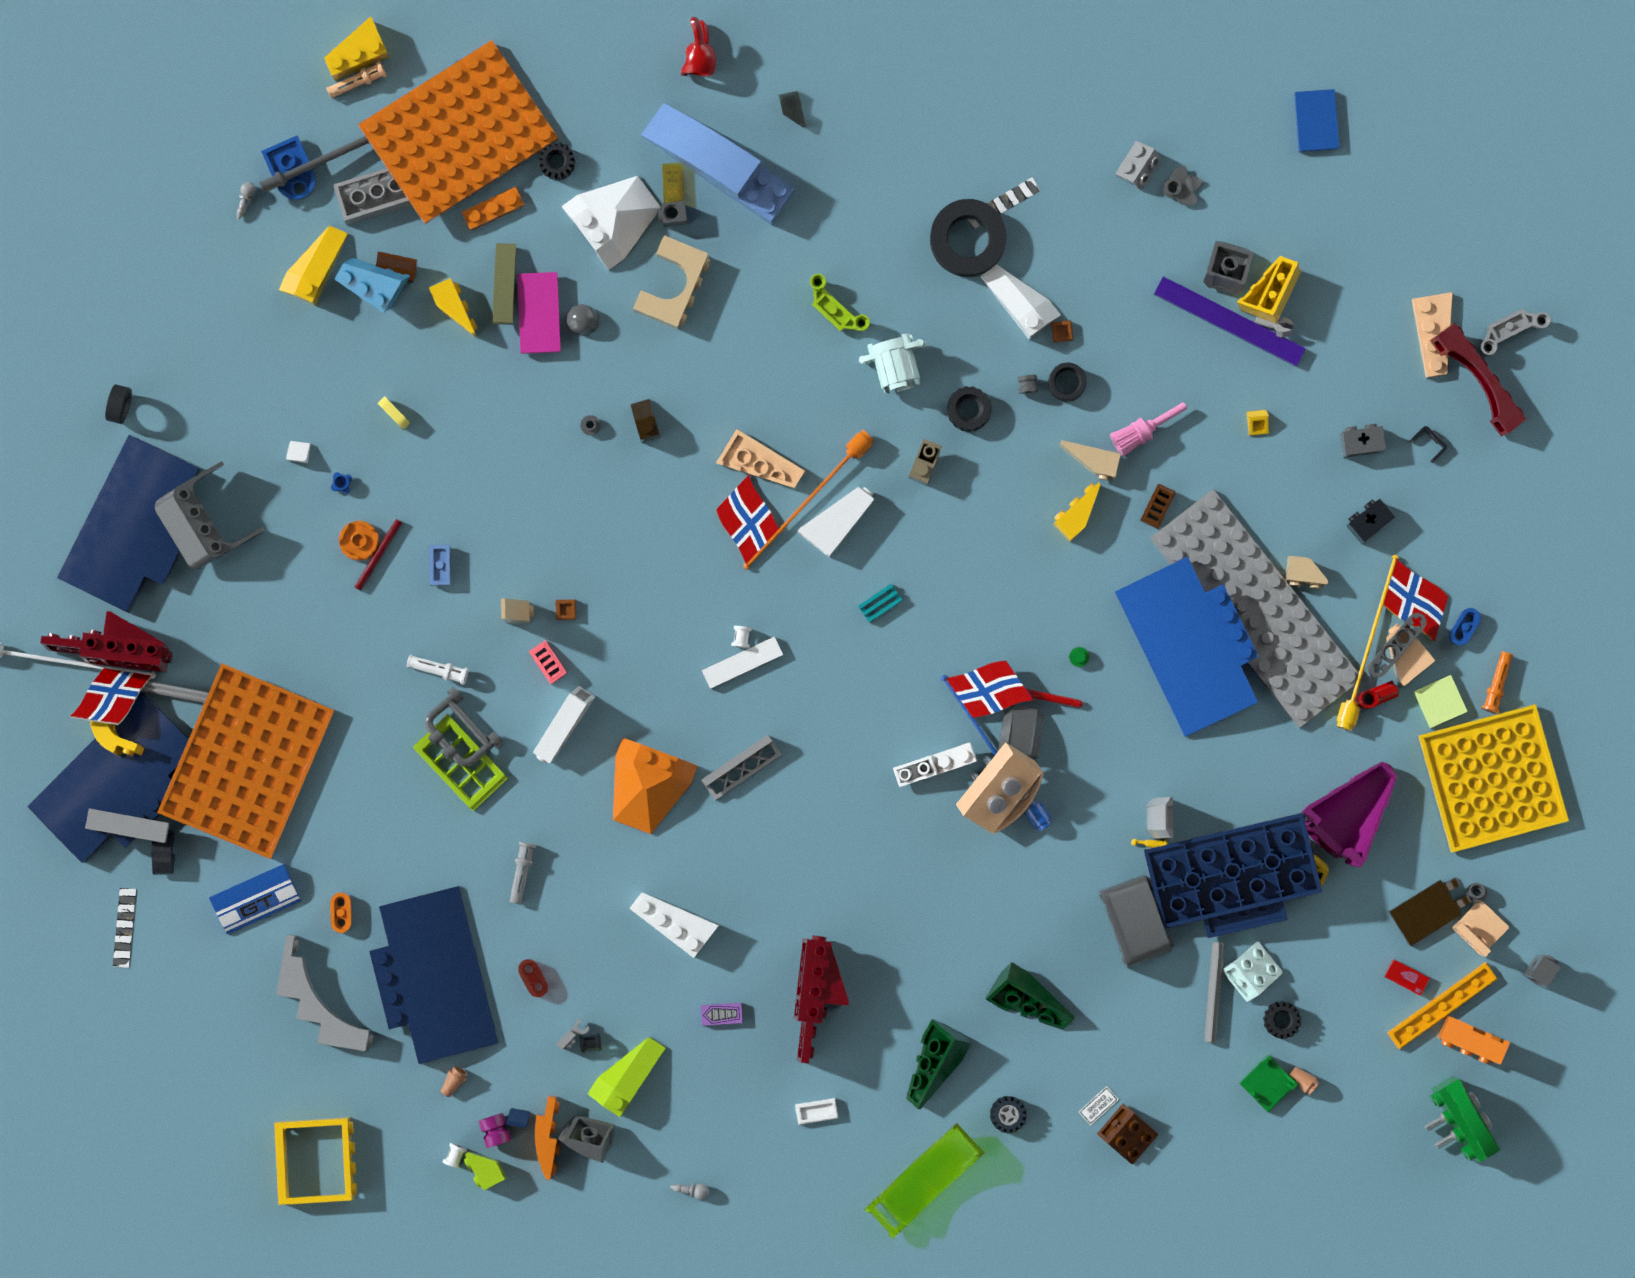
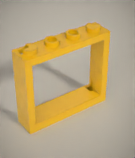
[274,1117,357,1205]

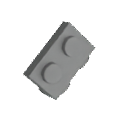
[1115,141,1161,190]

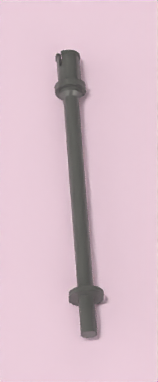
[259,136,369,194]

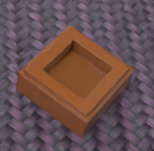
[1051,320,1073,343]
[556,599,576,620]

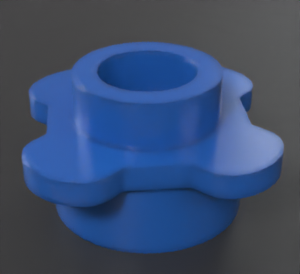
[331,472,353,494]

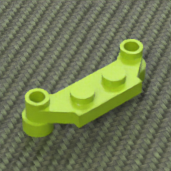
[810,273,870,332]

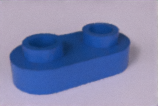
[1449,608,1481,646]

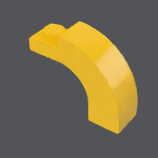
[90,721,144,757]

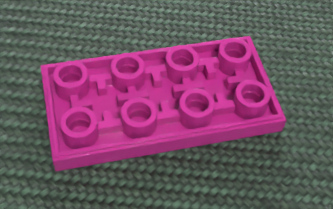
[517,272,561,354]

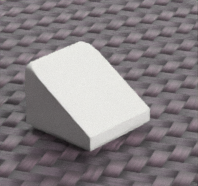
[286,441,310,463]

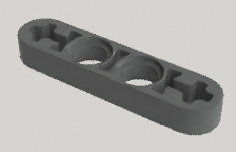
[1368,613,1426,678]

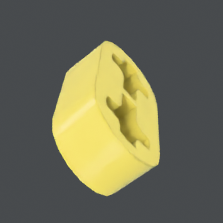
[378,396,411,430]

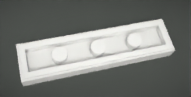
[702,637,783,689]

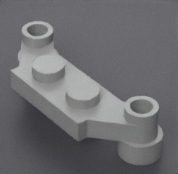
[1480,308,1551,356]

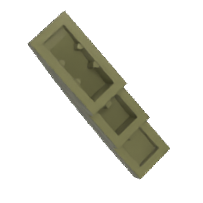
[493,243,517,325]

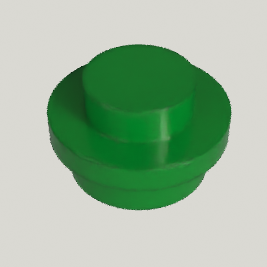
[1069,647,1089,667]

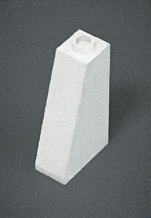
[798,487,874,558]
[533,686,595,764]

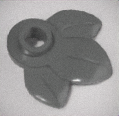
[1163,166,1202,205]

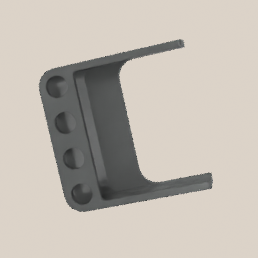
[155,461,264,569]

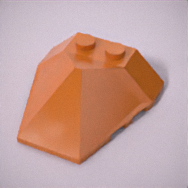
[613,738,698,834]

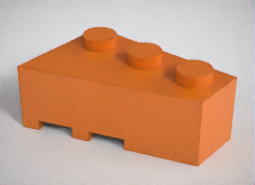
[1437,1016,1510,1065]

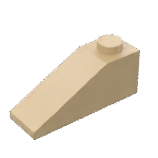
[1060,440,1121,481]
[501,598,534,623]

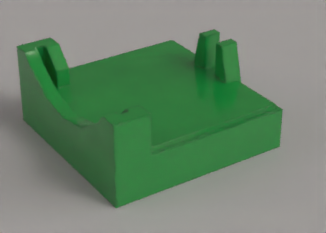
[1239,1055,1298,1113]

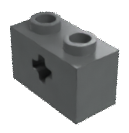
[1340,424,1386,458]
[1523,954,1561,988]

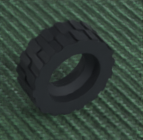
[947,386,991,432]

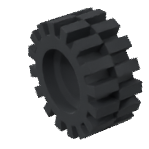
[538,142,575,180]
[1263,1002,1301,1039]

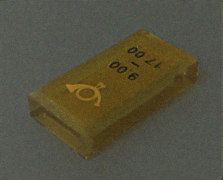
[662,163,684,203]

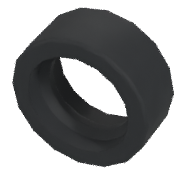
[1048,362,1087,402]
[105,384,132,424]

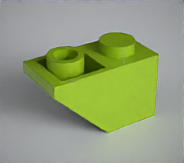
[464,1151,507,1191]

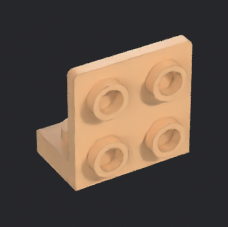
[1452,901,1509,957]

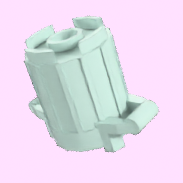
[859,333,927,394]

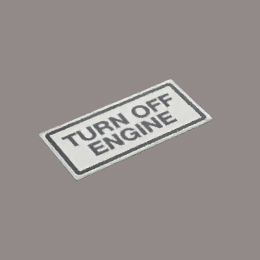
[1079,1086,1119,1126]

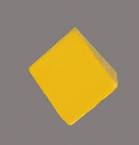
[1247,410,1269,436]

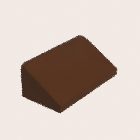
[376,251,417,283]

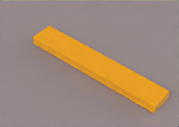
[1387,962,1498,1050]

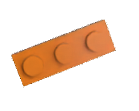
[462,187,525,231]

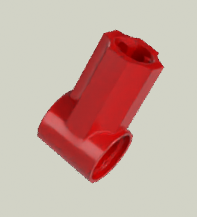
[1356,680,1399,710]

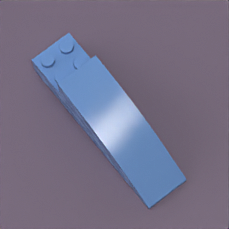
[641,103,794,226]

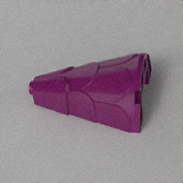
[1301,762,1397,867]

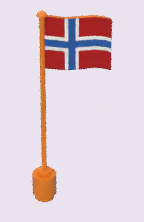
[716,430,875,570]

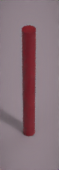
[354,519,402,591]

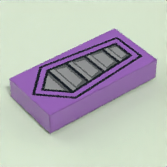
[701,1003,743,1026]

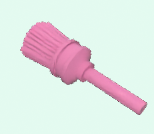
[1110,402,1187,457]

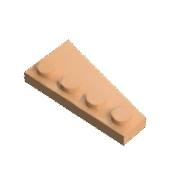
[1412,292,1452,378]
[716,429,805,488]

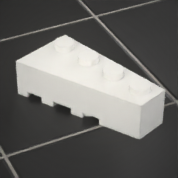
[629,892,719,958]

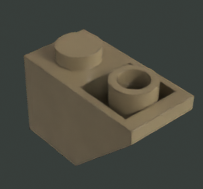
[908,439,942,486]

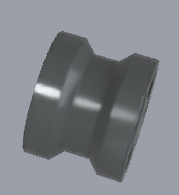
[1017,375,1038,394]

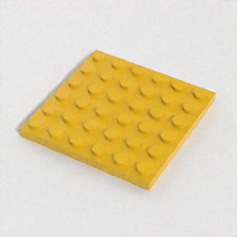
[1418,704,1569,853]

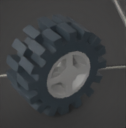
[990,1096,1027,1133]

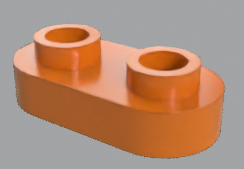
[330,892,352,933]

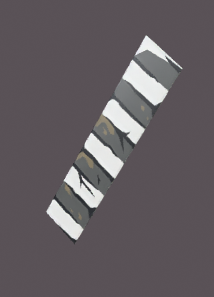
[967,177,1040,229]
[113,888,136,968]

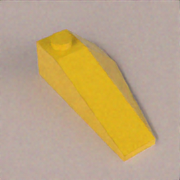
[279,226,348,306]

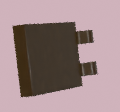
[1388,878,1472,946]

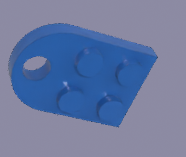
[261,135,316,200]

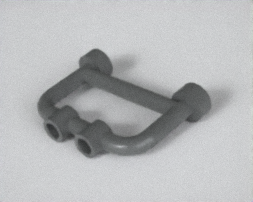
[425,687,504,767]

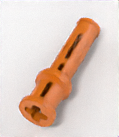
[1481,651,1514,714]

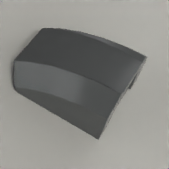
[1203,241,1254,295]
[998,705,1044,758]
[558,1115,615,1163]

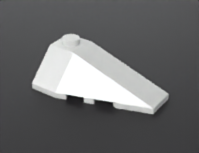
[981,264,1061,340]

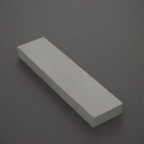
[85,808,170,843]

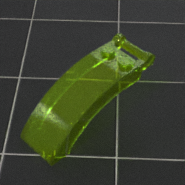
[864,1123,985,1239]

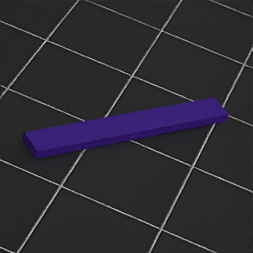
[1153,276,1306,367]

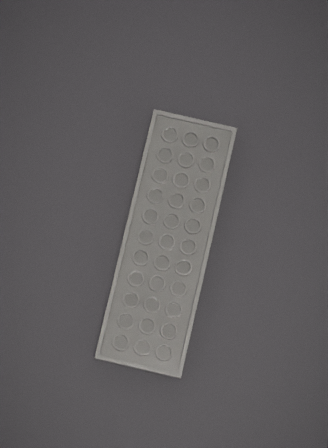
[1149,489,1363,728]

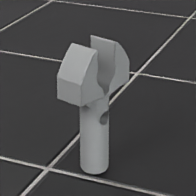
[1255,317,1294,337]

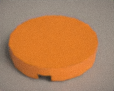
[339,521,379,561]

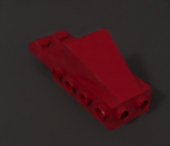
[40,611,172,673]
[793,935,849,1064]

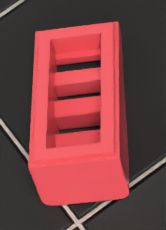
[529,641,568,685]

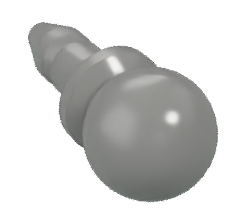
[237,182,256,219]
[670,1183,709,1200]

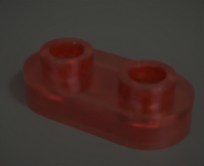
[518,959,549,997]

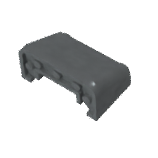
[1098,875,1174,968]

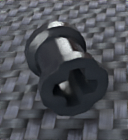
[579,1033,602,1054]

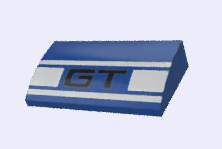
[209,864,301,934]

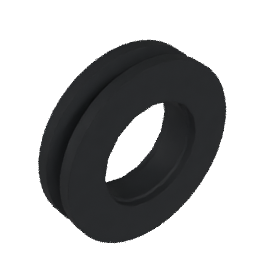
[930,199,1006,277]

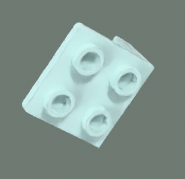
[1222,942,1283,1002]

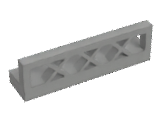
[701,735,782,800]

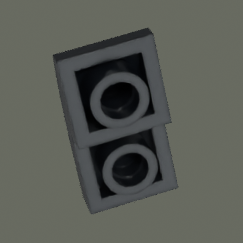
[151,831,175,875]

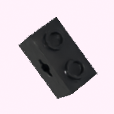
[1346,499,1395,544]

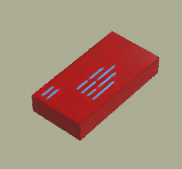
[1384,959,1430,996]

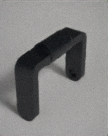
[1409,426,1447,463]

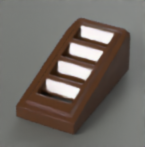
[1140,483,1176,529]

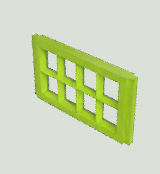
[413,714,508,811]

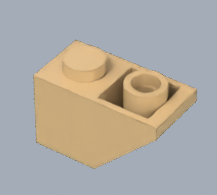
[1285,556,1328,589]

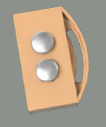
[956,742,1043,834]

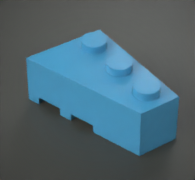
[335,258,410,313]

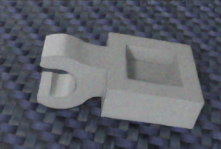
[556,1019,590,1050]

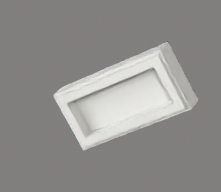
[795,1098,838,1125]

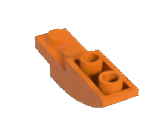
[535,1095,561,1180]

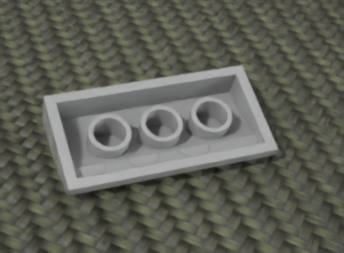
[334,168,411,226]

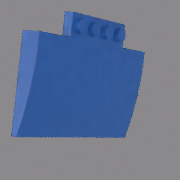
[1115,556,1259,736]

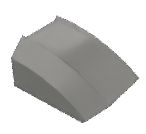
[1145,797,1173,839]

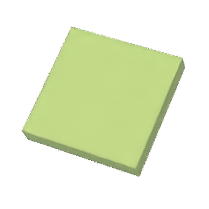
[1413,675,1468,728]

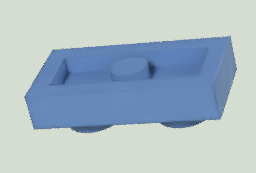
[429,545,451,586]

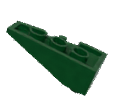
[985,962,1075,1030]
[906,1019,971,1110]

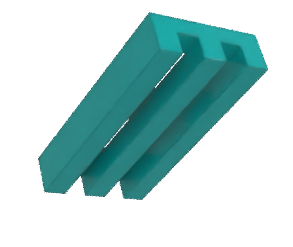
[858,584,902,623]

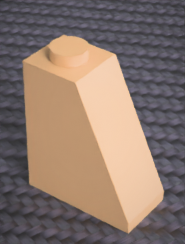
[1386,623,1435,687]

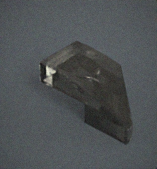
[779,91,806,128]

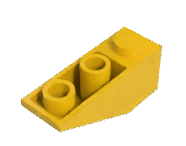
[429,278,478,337]
[1053,482,1101,542]

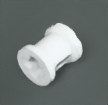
[731,626,752,648]
[443,1143,467,1169]

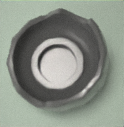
[566,304,599,336]

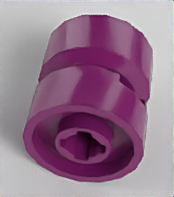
[478,1113,512,1148]

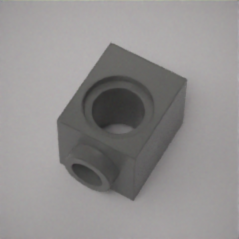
[658,201,688,227]

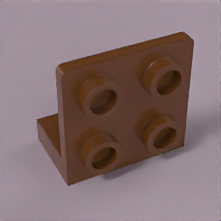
[1097,1104,1158,1164]

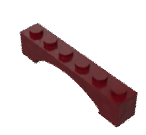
[1429,323,1526,437]

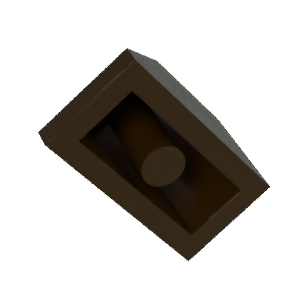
[630,399,661,443]

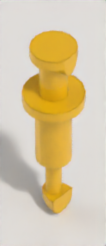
[1131,839,1170,848]

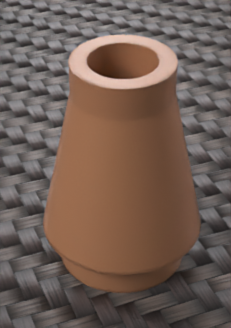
[440,1066,468,1097]
[1289,1066,1320,1095]

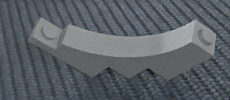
[276,934,374,1051]

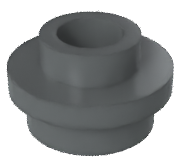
[580,415,600,435]
[1466,883,1487,903]

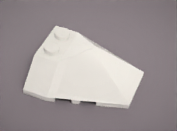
[562,176,661,270]

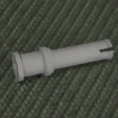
[509,841,537,904]

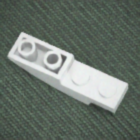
[893,742,977,787]

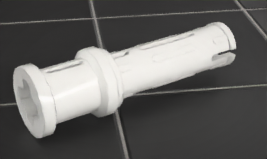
[406,655,469,685]

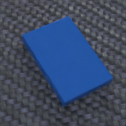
[1294,89,1339,152]

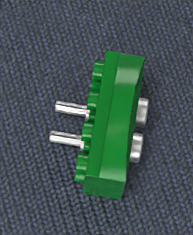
[1424,1076,1501,1163]

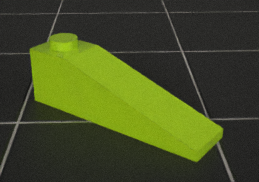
[587,1037,665,1117]

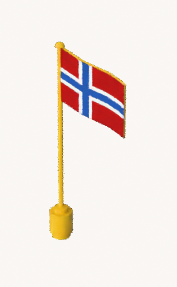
[1336,555,1448,731]

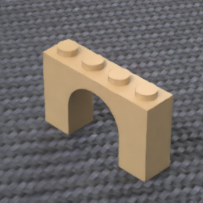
[633,235,711,330]

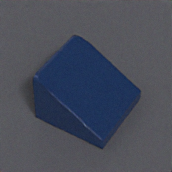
[506,1108,530,1128]

